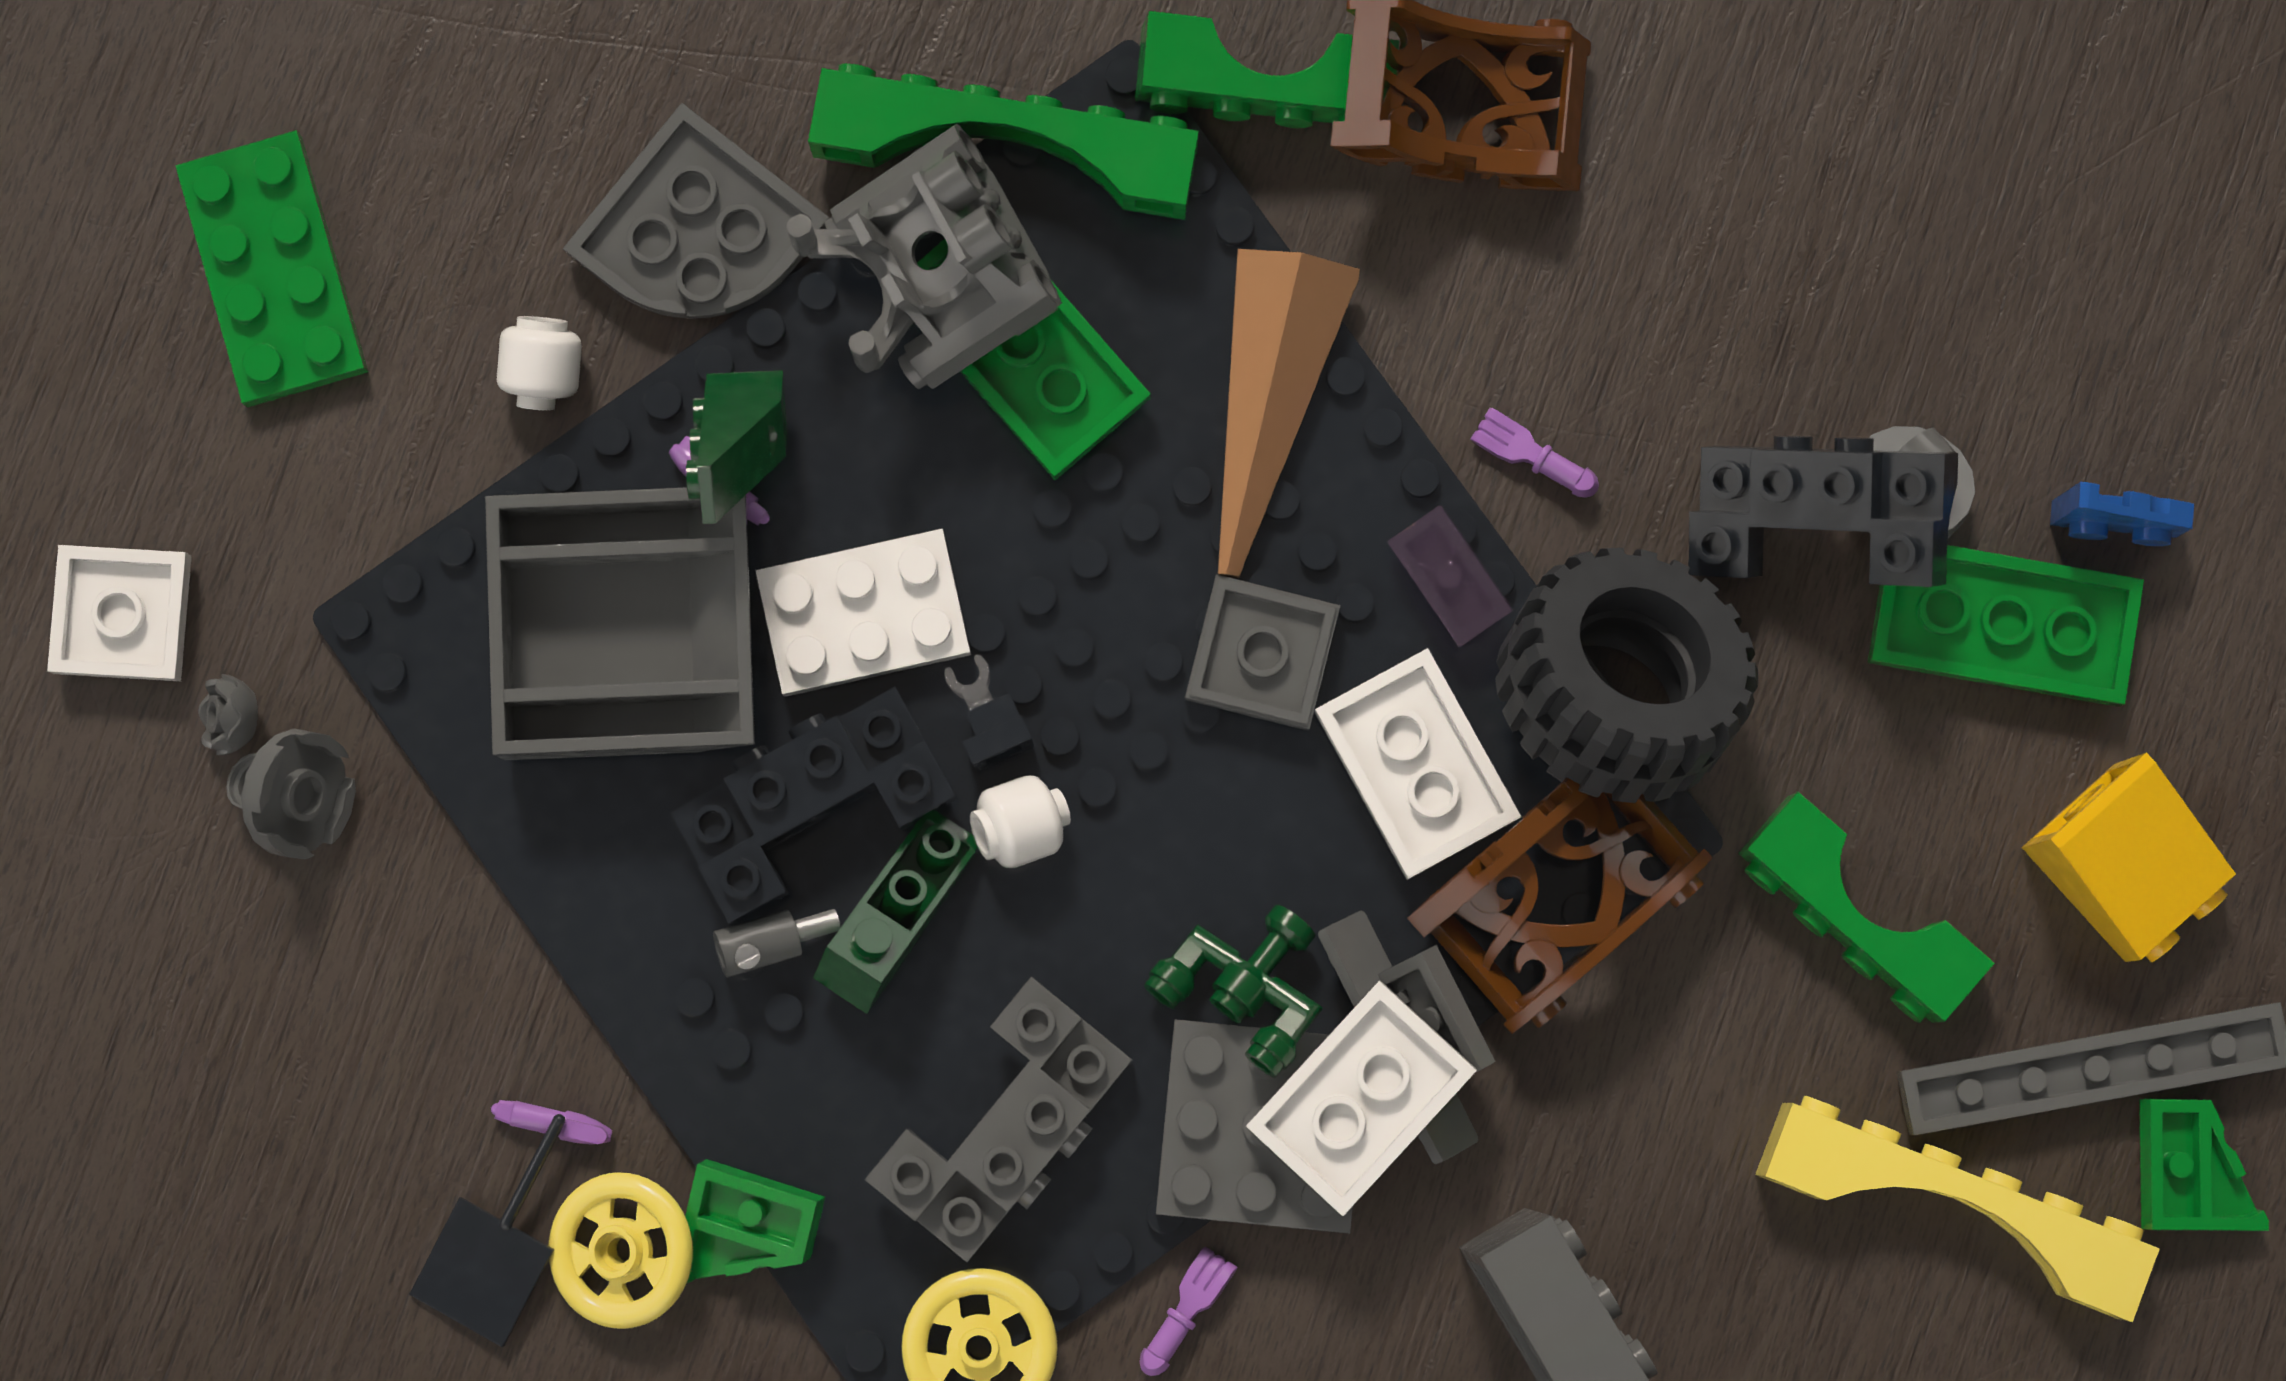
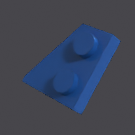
[2050,482,2194,546]

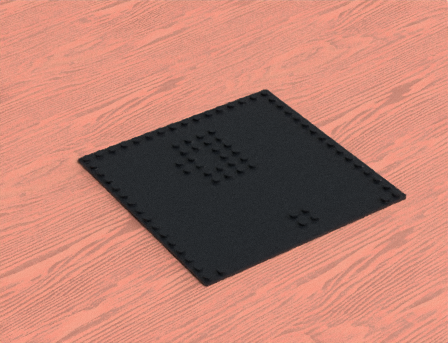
[313,40,1723,1381]

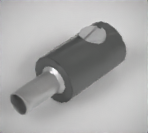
[713,909,841,978]

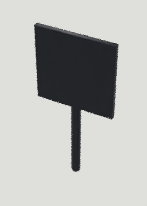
[409,1114,566,1347]

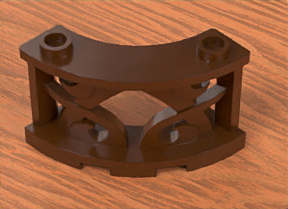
[1330,0,1591,191]
[1407,778,1713,1034]

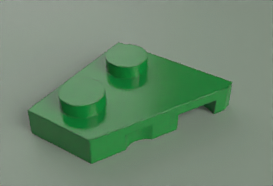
[2139,1099,2269,1231]
[685,1159,825,1283]

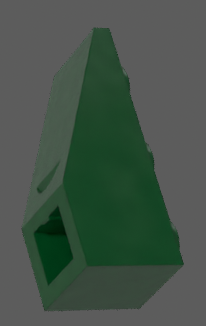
[686,370,788,524]
[813,810,979,1014]

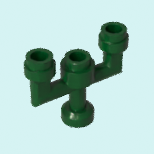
[1144,905,1323,1078]

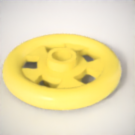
[548,1172,693,1329]
[901,1268,1058,1381]

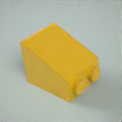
[2021,753,2236,962]

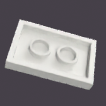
[756,529,971,697]
[1314,648,1521,880]
[1246,981,1477,1216]

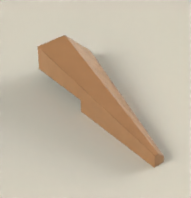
[1218,249,1360,578]

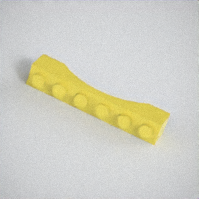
[1755,1096,2159,1322]

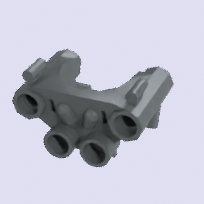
[786,124,1062,389]

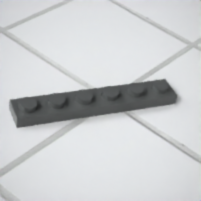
[1896,1002,2286,1135]

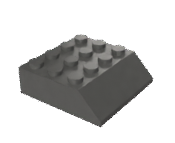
[485,488,755,760]
[1459,1208,1658,1381]

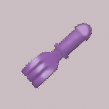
[1470,407,1599,498]
[1140,1246,1237,1376]

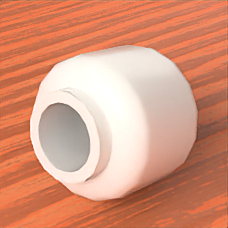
[497,316,582,410]
[970,776,1071,868]

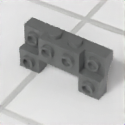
[865,977,1132,1262]

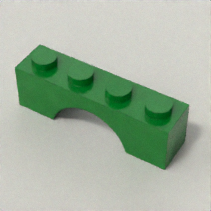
[1135,11,1399,128]
[1738,792,1995,1023]

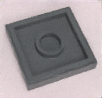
[1185,574,1340,731]

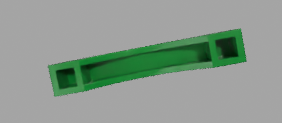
[808,63,1199,220]

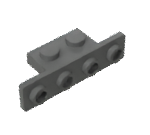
[1318,911,1496,1164]

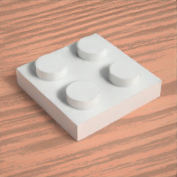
[47,545,191,681]

